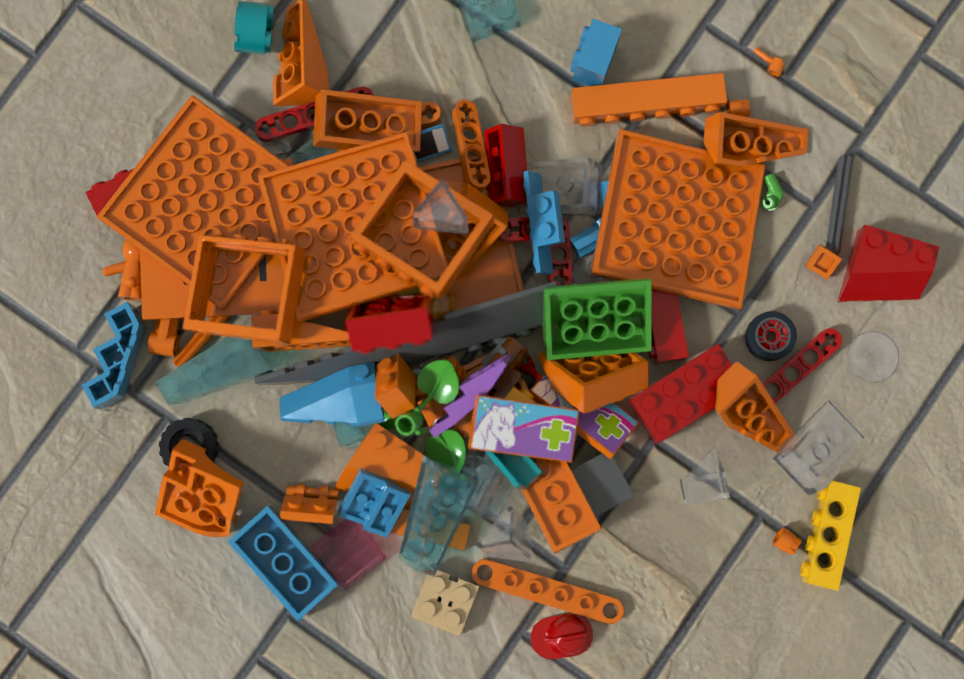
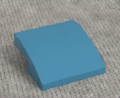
[338,468,410,538]

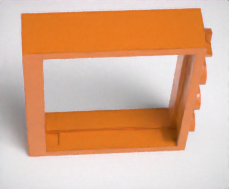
[350,160,494,301]
[183,232,306,345]

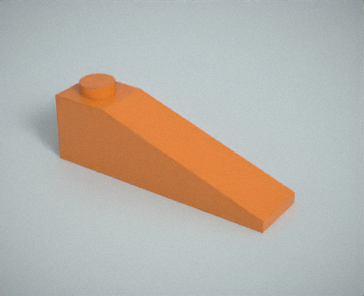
[704,112,809,167]
[715,361,794,452]

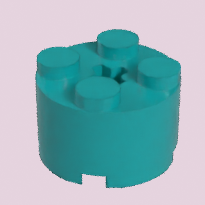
[234,0,274,55]

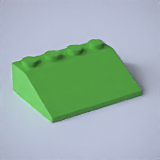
[543,278,651,360]

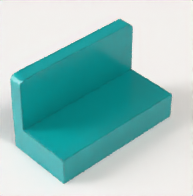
[485,451,544,490]

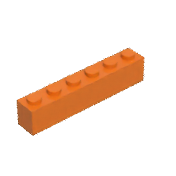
[570,73,727,127]

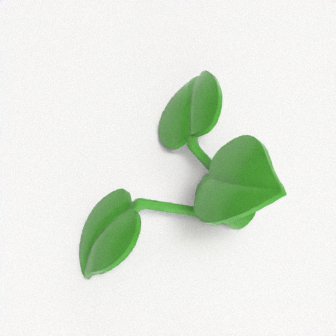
[377,359,467,476]

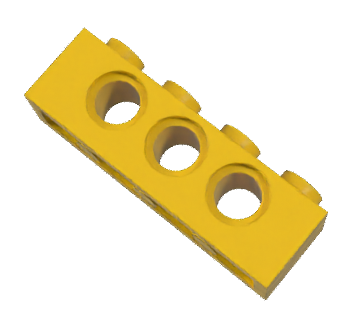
[800,480,861,591]

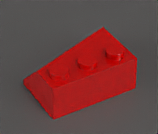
[838,225,940,302]
[345,294,435,354]

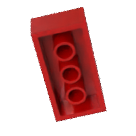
[628,344,732,444]

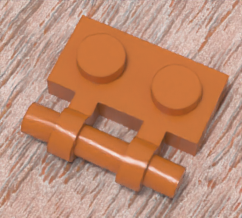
[280,484,339,524]

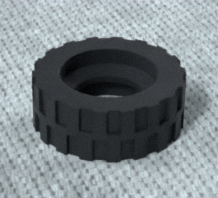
[159,418,220,467]

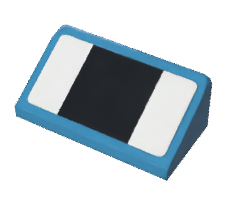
[414,124,452,163]

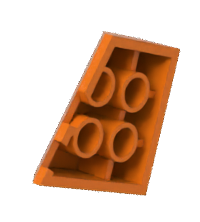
[538,352,648,414]
[334,423,441,511]

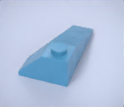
[280,362,385,427]

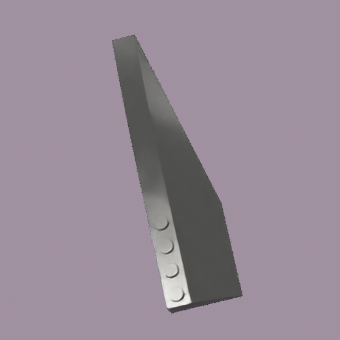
[254,281,557,386]

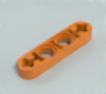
[452,99,491,192]

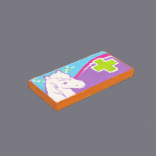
[529,373,639,460]
[468,395,579,463]

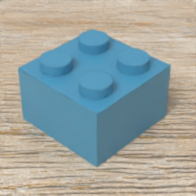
[570,19,622,86]

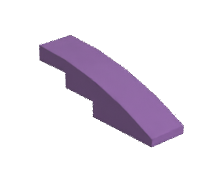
[428,353,511,438]

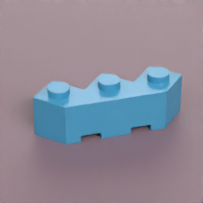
[82,302,146,410]

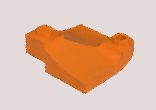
[155,439,244,537]

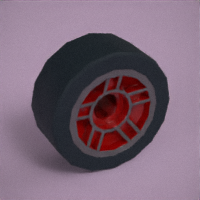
[745,311,797,361]

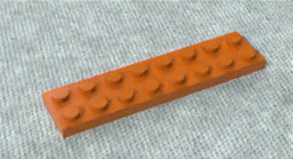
[463,353,601,554]

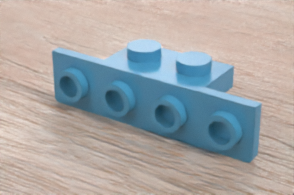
[523,171,565,275]

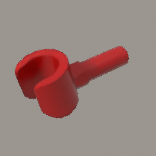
[520,355,542,381]

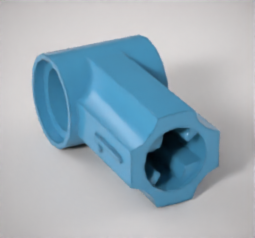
[570,218,601,258]

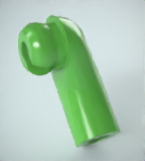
[762,173,784,211]

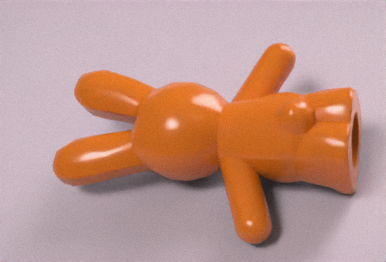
[102,239,142,301]

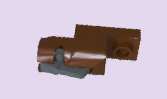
[482,336,529,399]

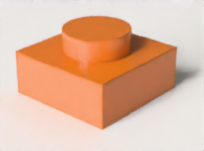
[805,243,842,280]

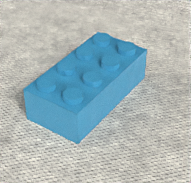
[227,506,341,621]

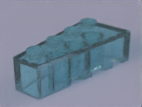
[154,337,274,407]
[398,456,479,577]

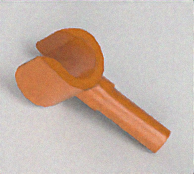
[753,47,784,77]

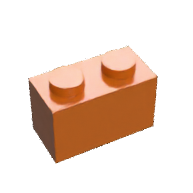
[375,353,416,419]

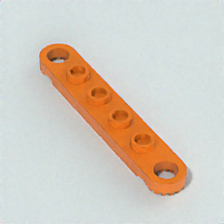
[472,559,624,624]

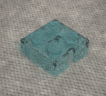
[458,0,521,43]

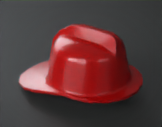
[530,614,593,659]

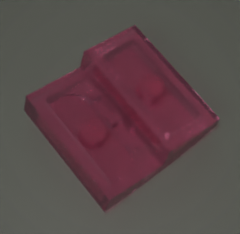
[312,519,387,590]

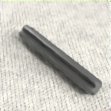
[826,155,853,254]

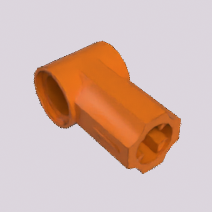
[148,319,180,357]

